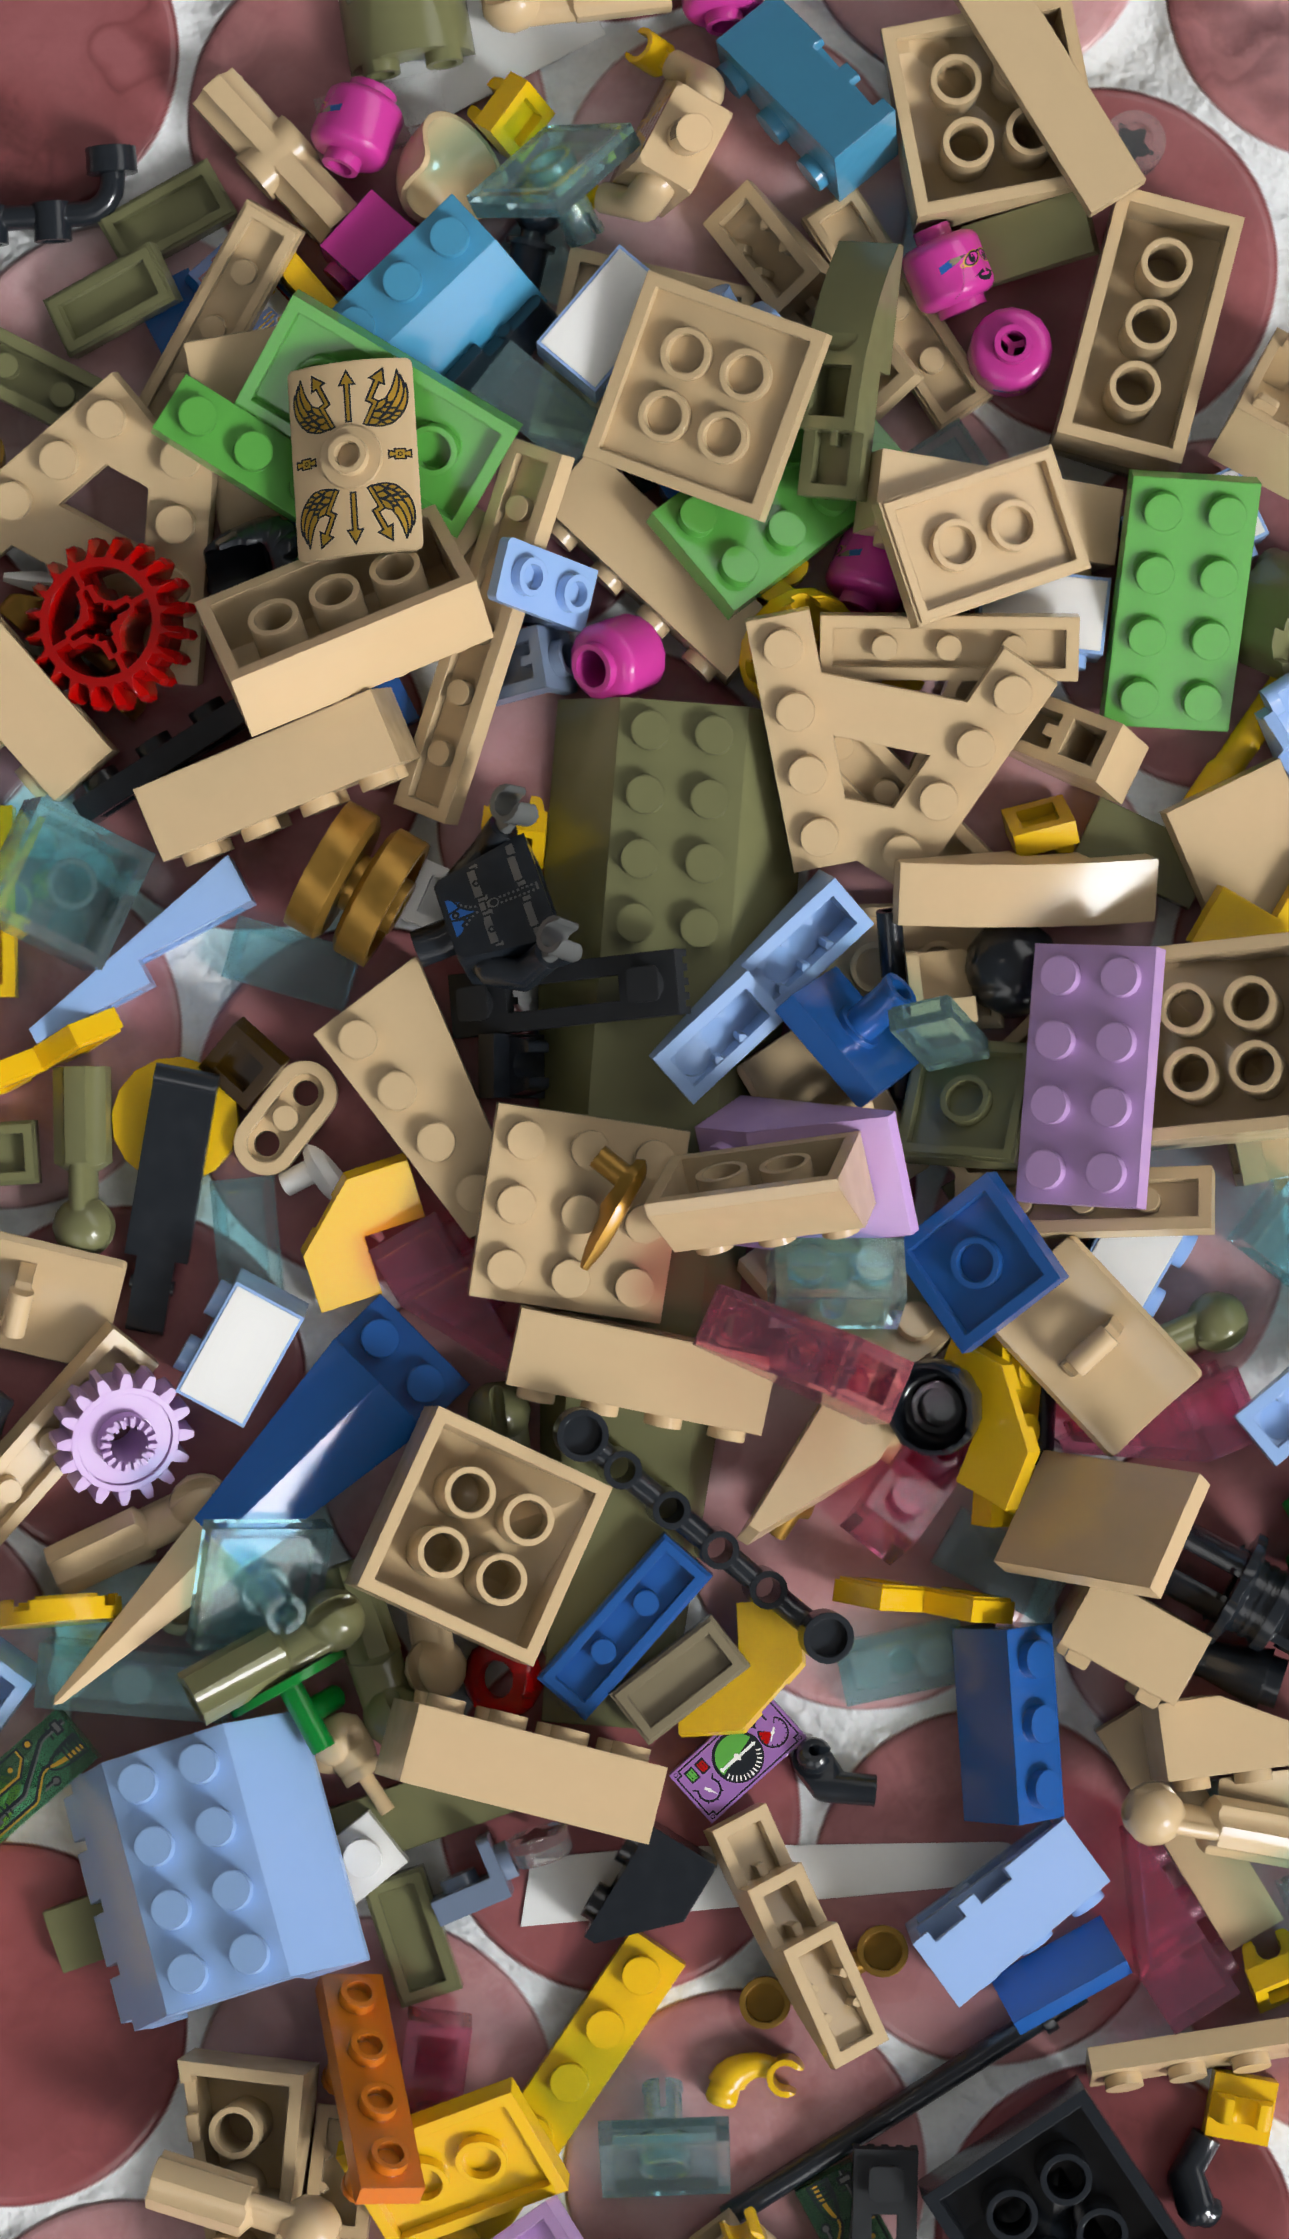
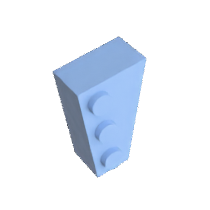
[905,1817,1110,2008]

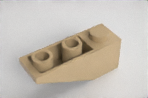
[1140,1695,1289,1793]

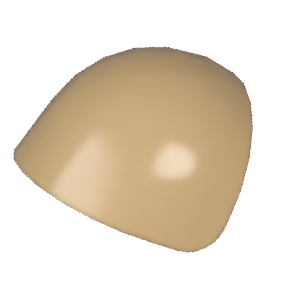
[396,111,506,223]

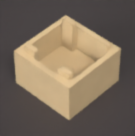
[1208,327,1289,500]
[1052,1584,1212,1709]

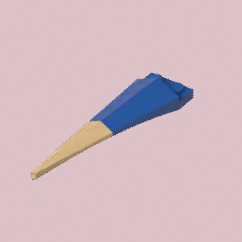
[53,1294,470,1705]

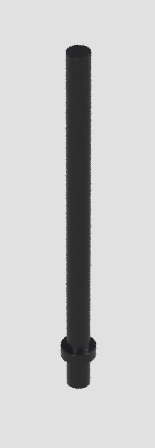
[719,1999,1089,2224]

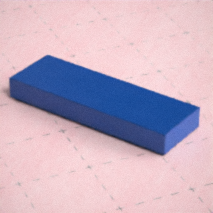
[537,1531,713,1720]

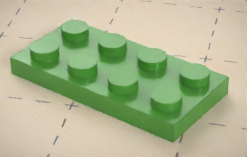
[234,289,523,538]
[646,419,902,620]
[1099,469,1262,732]

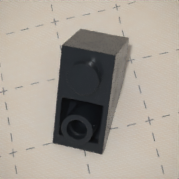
[580,1821,717,1943]

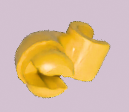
[705,2052,804,2109]

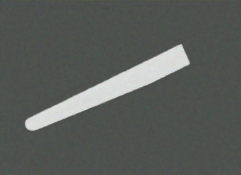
[520,1842,1011,1927]

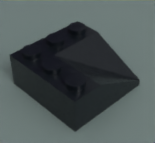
[918,2074,1185,2239]

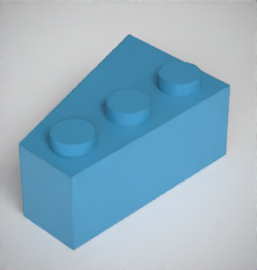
[716,0,898,202]

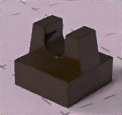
[198,1016,291,1110]

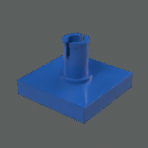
[775,966,920,1108]
[890,1172,1069,1354]

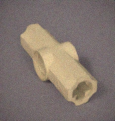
[192,68,357,246]

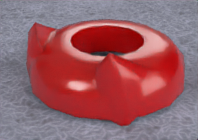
[463,1645,544,1716]

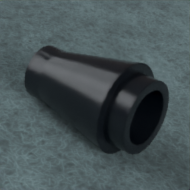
[1192,1642,1289,1709]

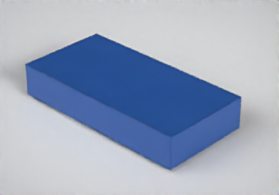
[991,1915,1133,2035]

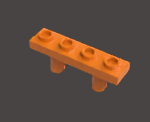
[315,1974,425,2205]

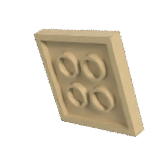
[582,270,833,523]
[467,1102,691,1324]

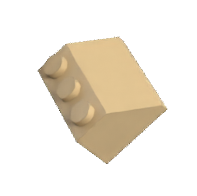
[644,1131,876,1256]

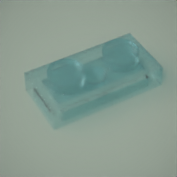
[837,1618,961,1707]

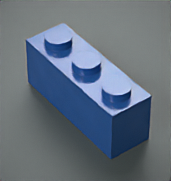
[952,1622,1065,1826]

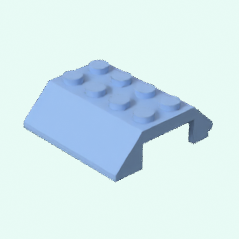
[63,1712,371,2031]

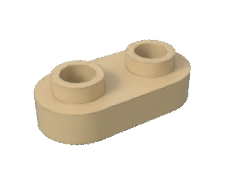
[234,1061,338,1176]

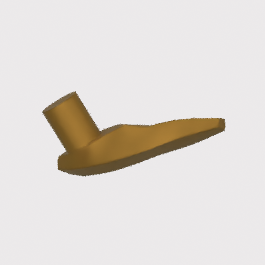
[580,1145,647,1271]

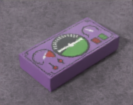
[669,1699,807,1823]

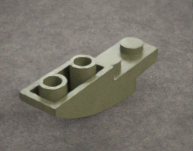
[797,241,904,502]

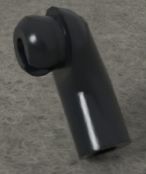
[792,1737,877,1807]
[1167,2127,1223,2228]

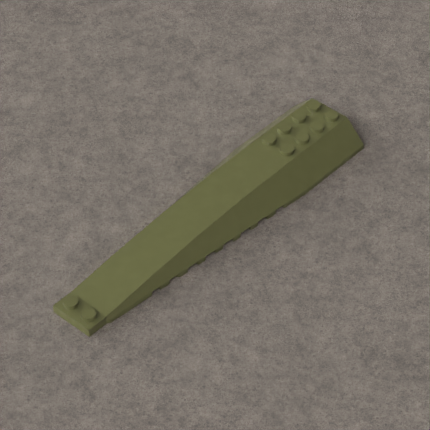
[538,697,799,1731]

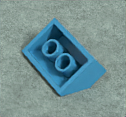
[332,194,548,376]

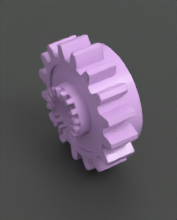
[49,1363,194,1506]

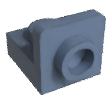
[496,625,578,707]
[431,1830,520,1927]

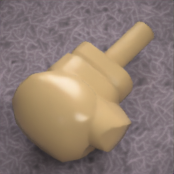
[315,1712,395,1816]

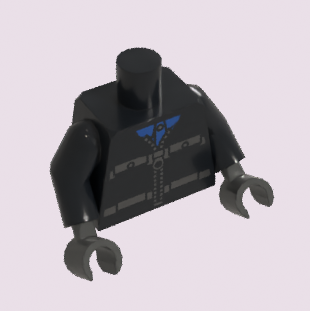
[410,784,583,992]

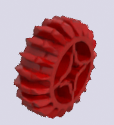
[25,536,199,712]

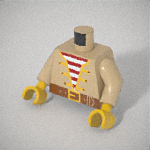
[554,27,733,222]

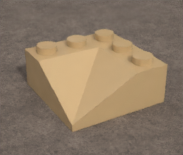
[880,0,1089,234]
[1151,932,1289,1151]
[344,1406,613,1667]

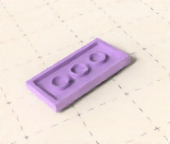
[1015,943,1166,1210]

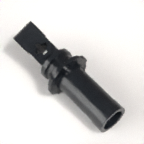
[1163,1523,1289,1655]

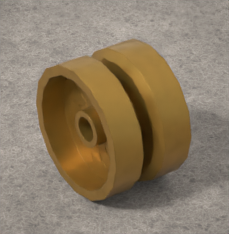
[283,800,431,967]

